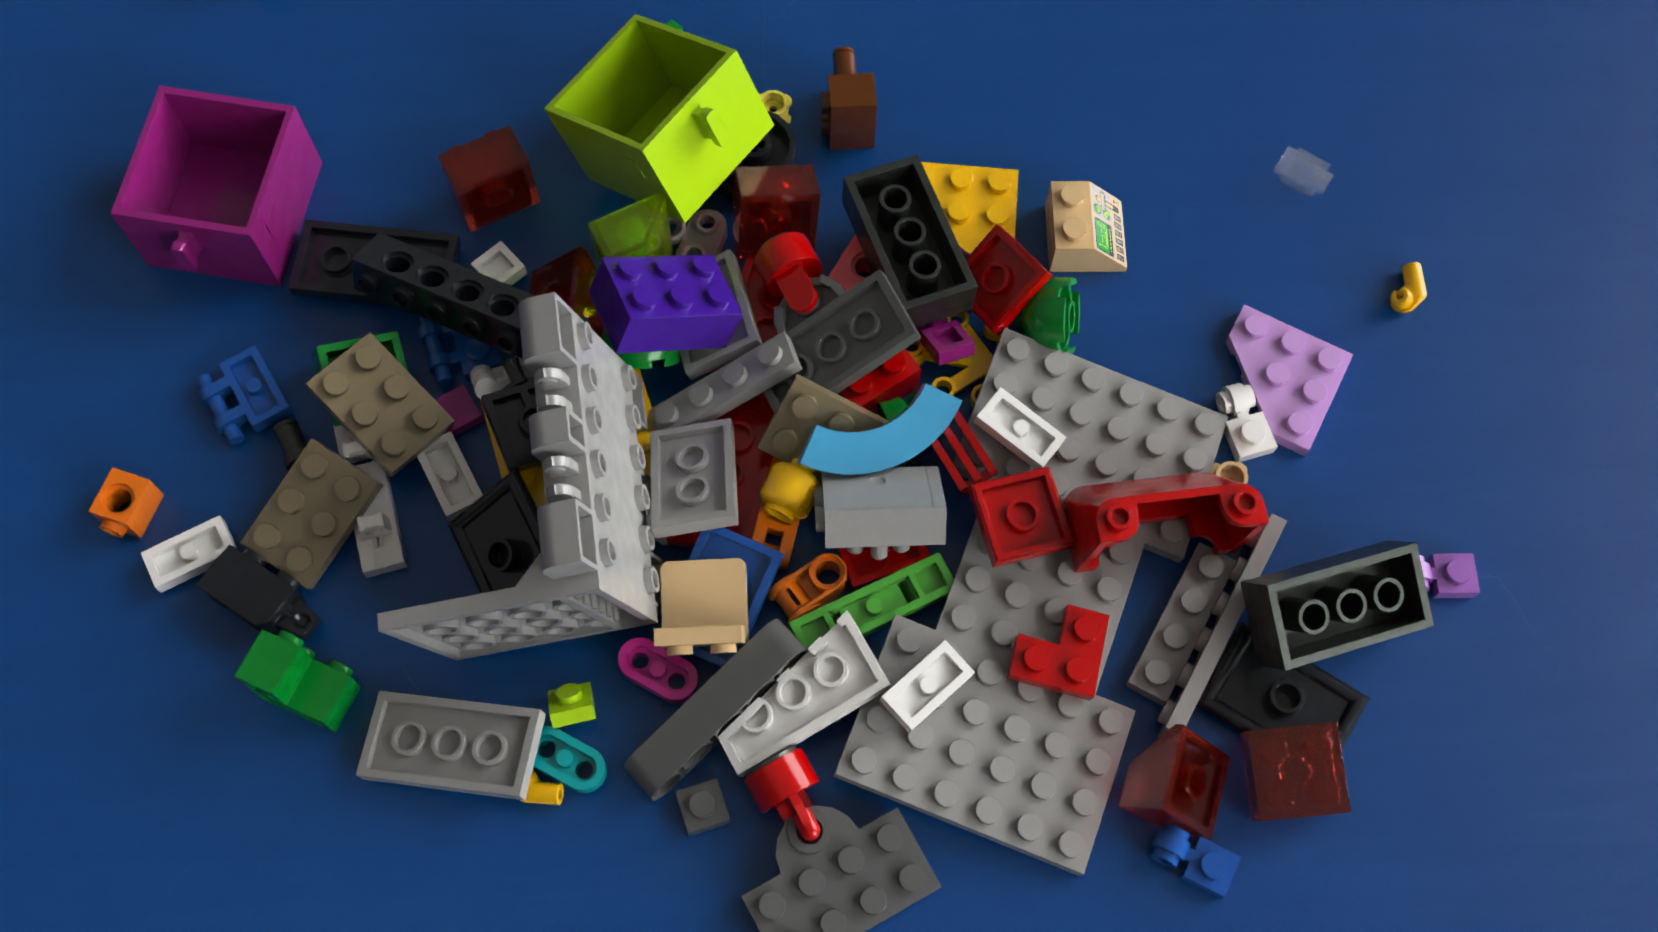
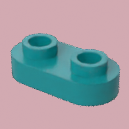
[533,726,607,793]

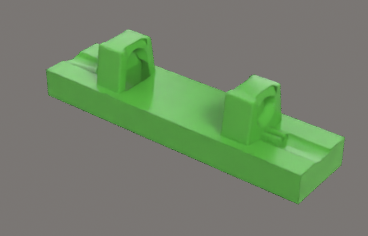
[788,552,954,649]

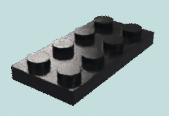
[288,219,461,306]

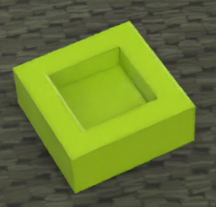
[548,681,596,729]

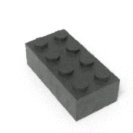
[842,154,978,327]
[1240,540,1434,671]

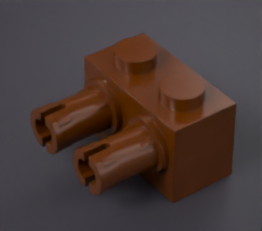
[820,46,877,151]

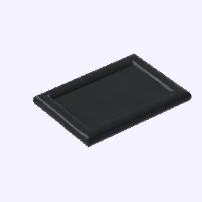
[447,468,541,593]
[1196,622,1370,783]

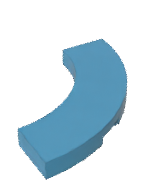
[797,383,962,475]

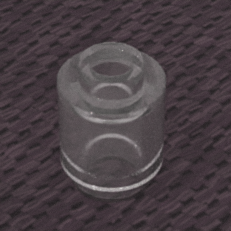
[1273,146,1334,198]

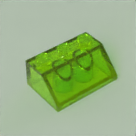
[587,191,674,267]

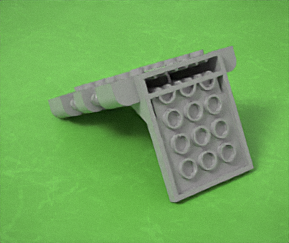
[377,292,663,661]

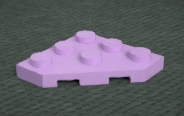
[1225,305,1354,457]

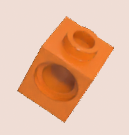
[89,467,164,538]

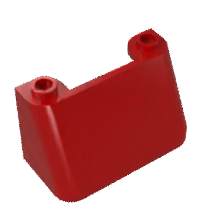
[1062,472,1269,573]

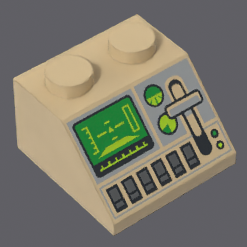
[1045,181,1127,272]

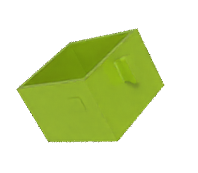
[544,14,774,223]

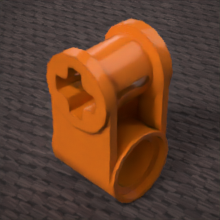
[767,553,847,624]

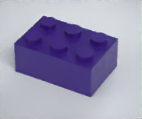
[588,255,743,354]

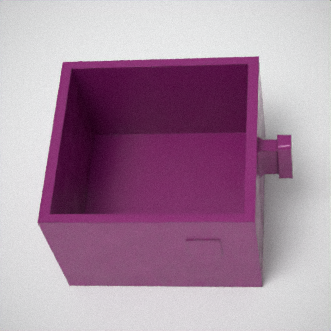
[110,85,323,287]

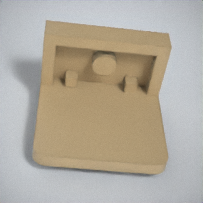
[654,558,749,656]

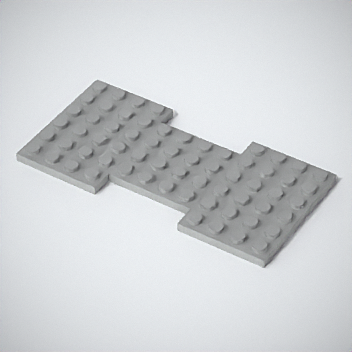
[833,328,1228,876]

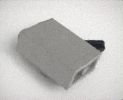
[814,456,947,560]

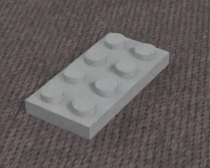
[356,691,546,801]

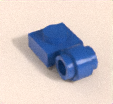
[1151,824,1241,899]

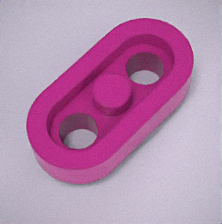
[618,637,699,704]

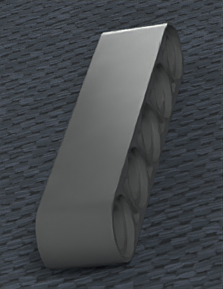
[623,619,808,801]

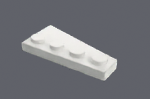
[718,610,892,777]

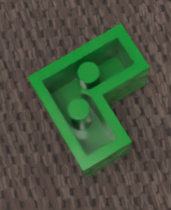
[234,629,362,733]

